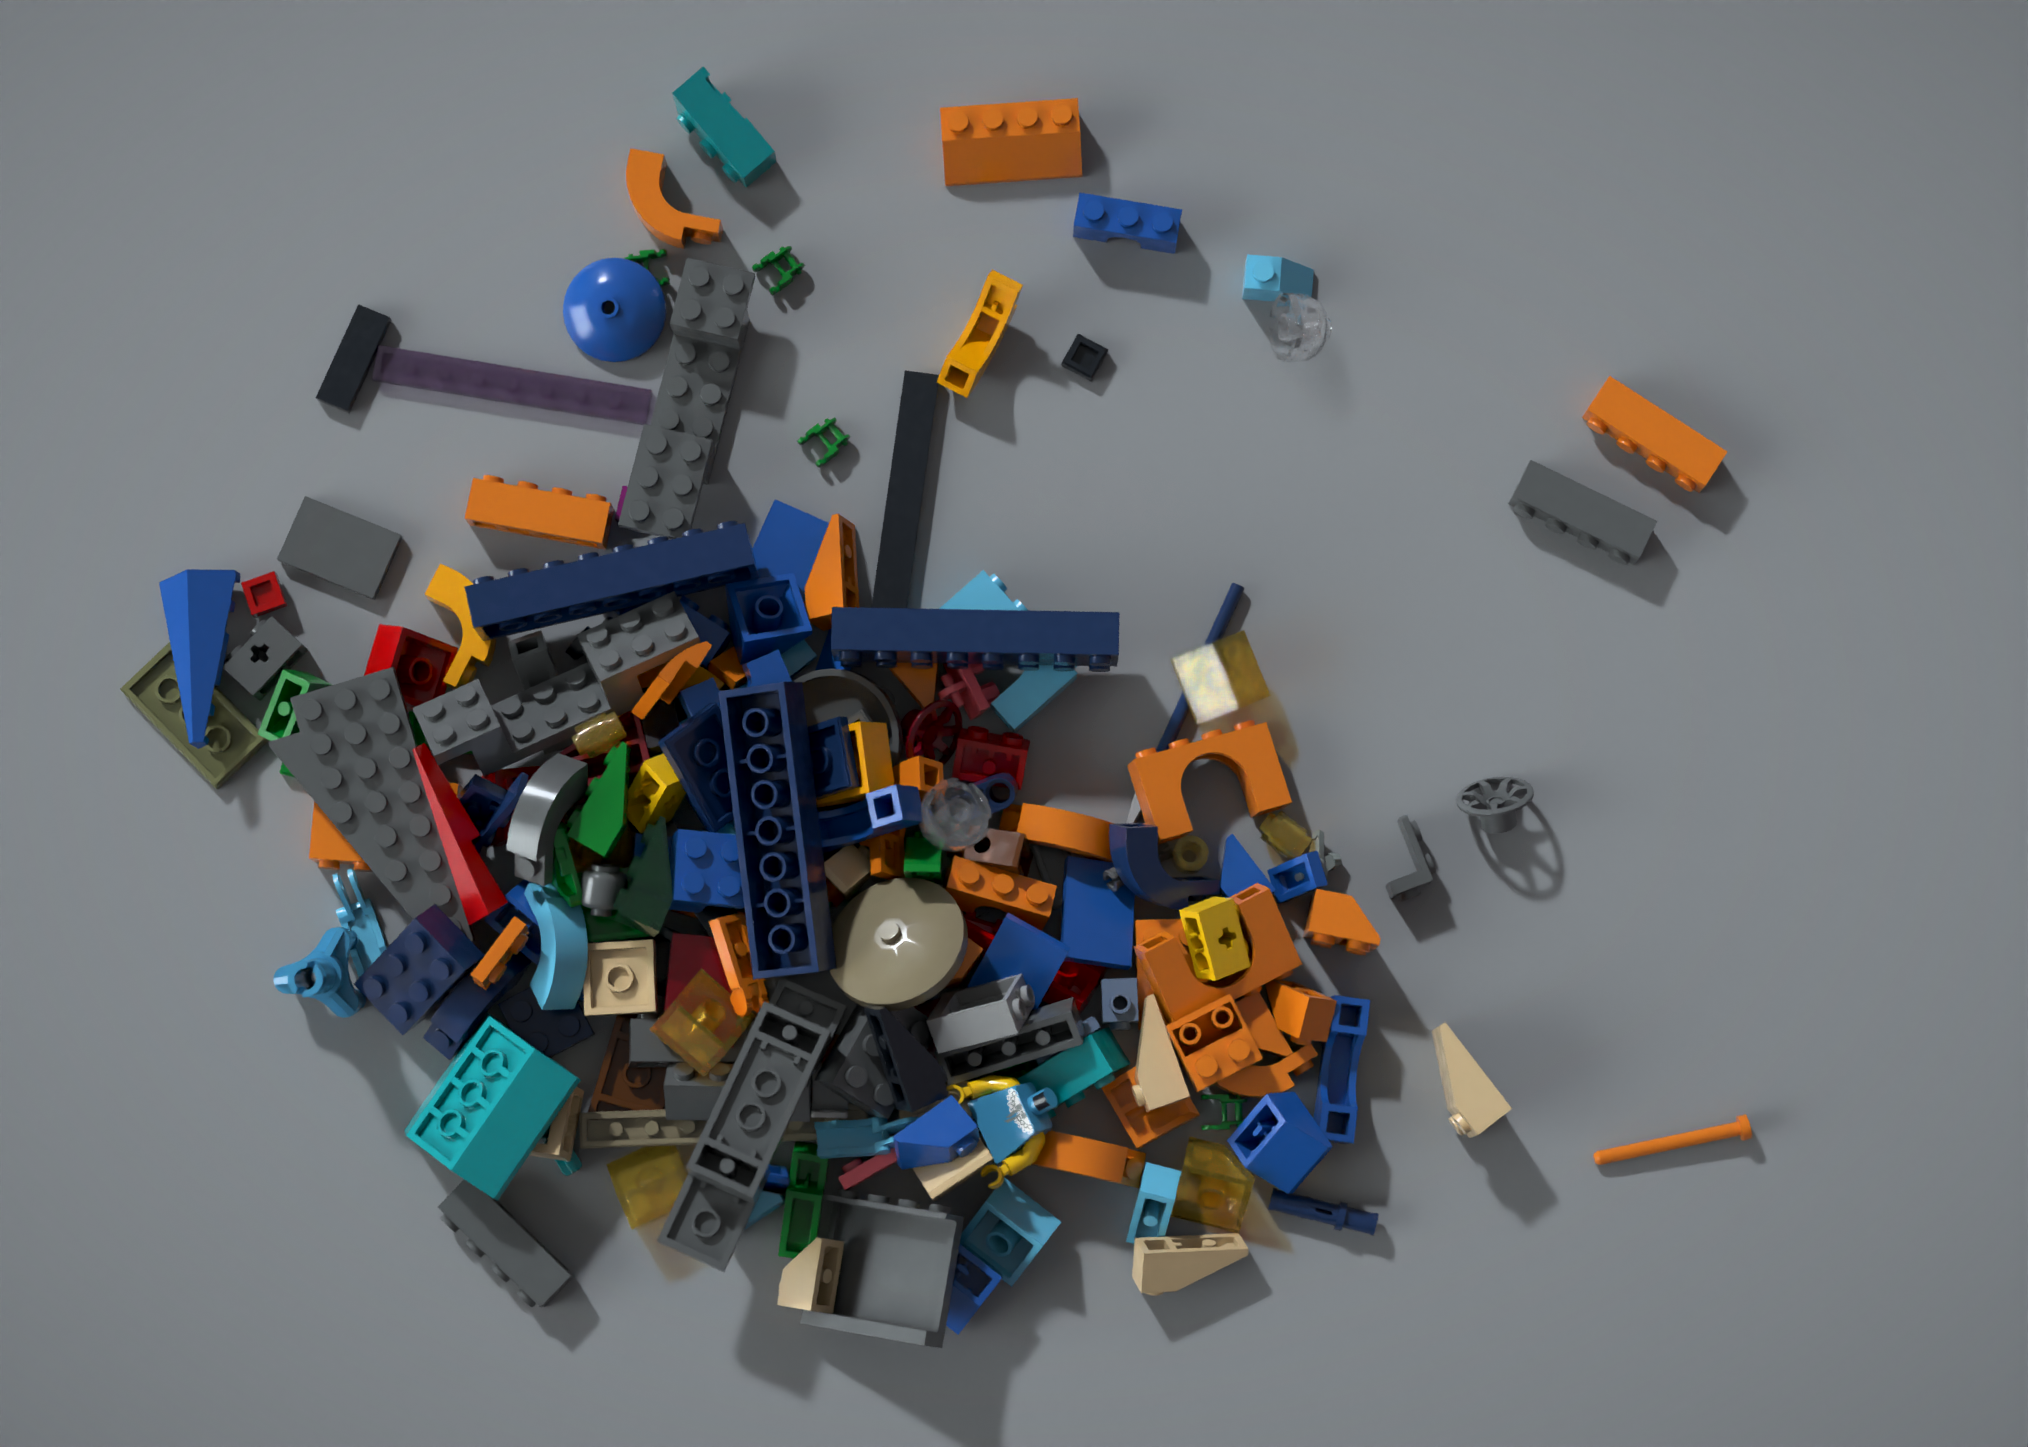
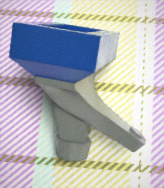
[1267,829,1342,904]

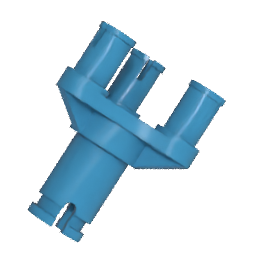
[273,927,366,1018]

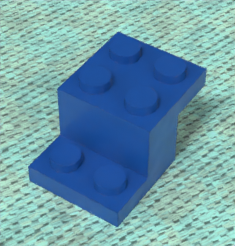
[629,829,745,913]

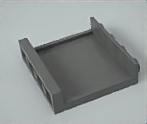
[801,1189,964,1348]

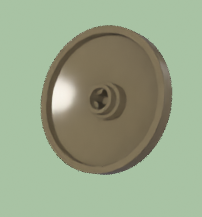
[830,877,968,1011]

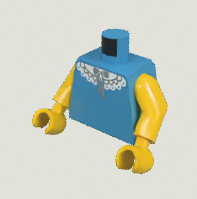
[947,1075,1058,1189]

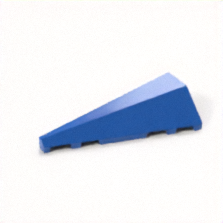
[159,569,241,749]

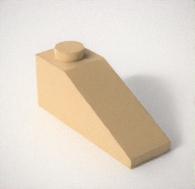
[1131,994,1190,1113]
[1132,1233,1249,1296]

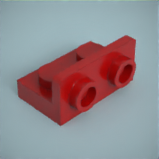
[952,726,1030,790]

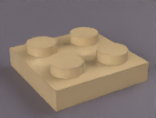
[583,939,658,1016]

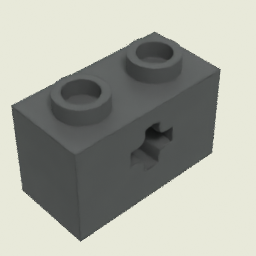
[223,616,308,701]

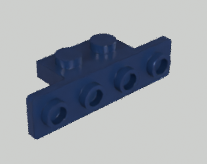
[457,772,529,854]

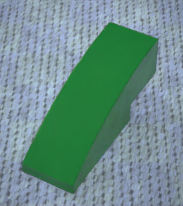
[778,1141,830,1259]

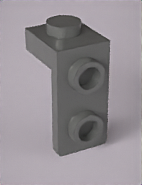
[1385,815,1436,901]

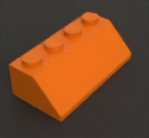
[940,98,1082,186]

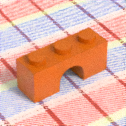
[942,856,1057,931]

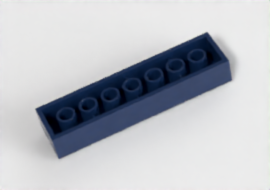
[465,521,759,641]
[831,607,1119,672]
[719,682,837,979]

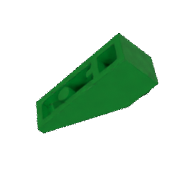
[904,831,943,884]

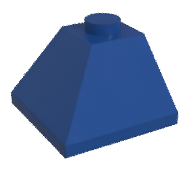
[725,573,812,665]
[893,1095,980,1170]

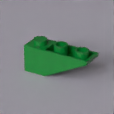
[566,741,631,859]

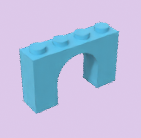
[939,570,1078,733]

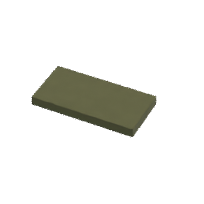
[120,642,269,789]

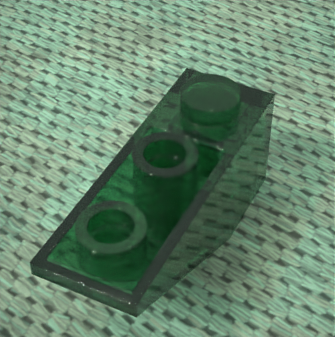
[613,816,673,937]

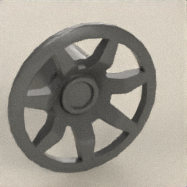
[1456,777,1534,834]

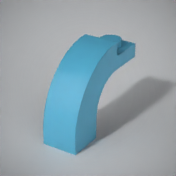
[524,883,588,1010]

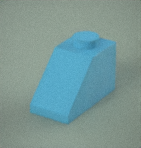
[1242,254,1314,305]
[1126,1162,1181,1244]

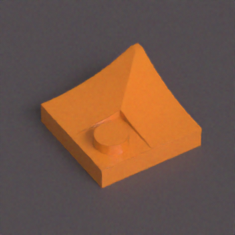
[1102,1066,1200,1150]

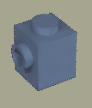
[1100,978,1139,1031]

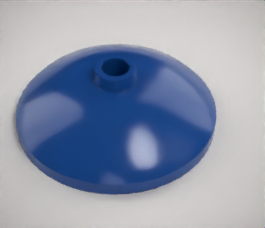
[563,258,667,362]

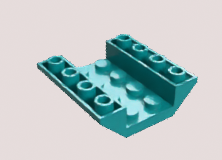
[404,1012,581,1201]

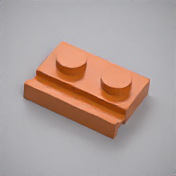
[471,916,529,990]

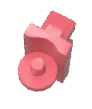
[937,663,1001,720]

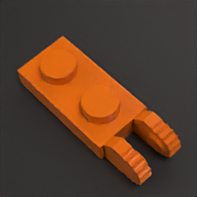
[709,912,769,1017]

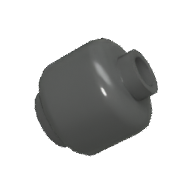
[580,863,628,917]

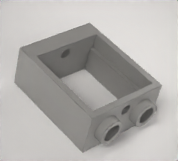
[926,974,1035,1054]

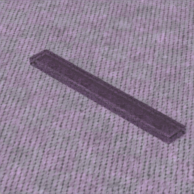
[372,345,653,425]

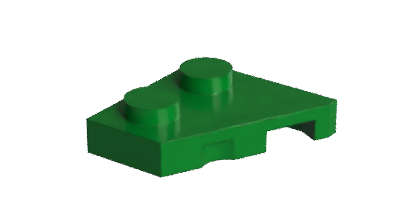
[551,822,582,908]

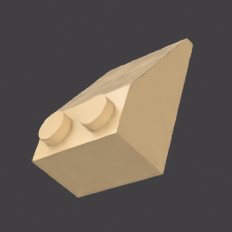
[1432,1022,1512,1138]
[912,1138,994,1202]

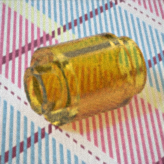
[571,711,628,759]
[1259,811,1313,859]
[1172,835,1209,874]

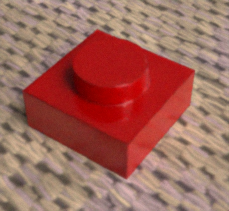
[241,571,288,618]

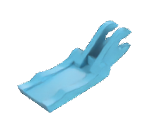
[333,868,387,977]
[814,1117,919,1159]

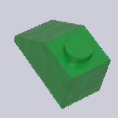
[258,669,332,741]

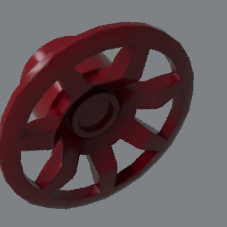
[901,699,963,765]

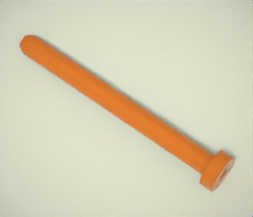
[1593,1114,1752,1165]

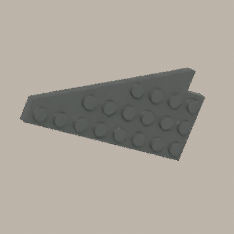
[268,667,476,942]

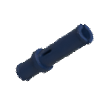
[1268,1188,1379,1236]

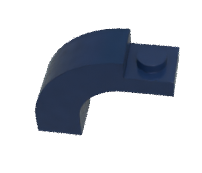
[1109,823,1220,910]
[423,952,532,1060]

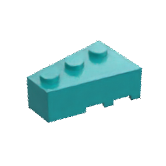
[672,66,777,188]
[1017,1027,1131,1119]

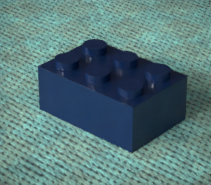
[354,904,485,1035]

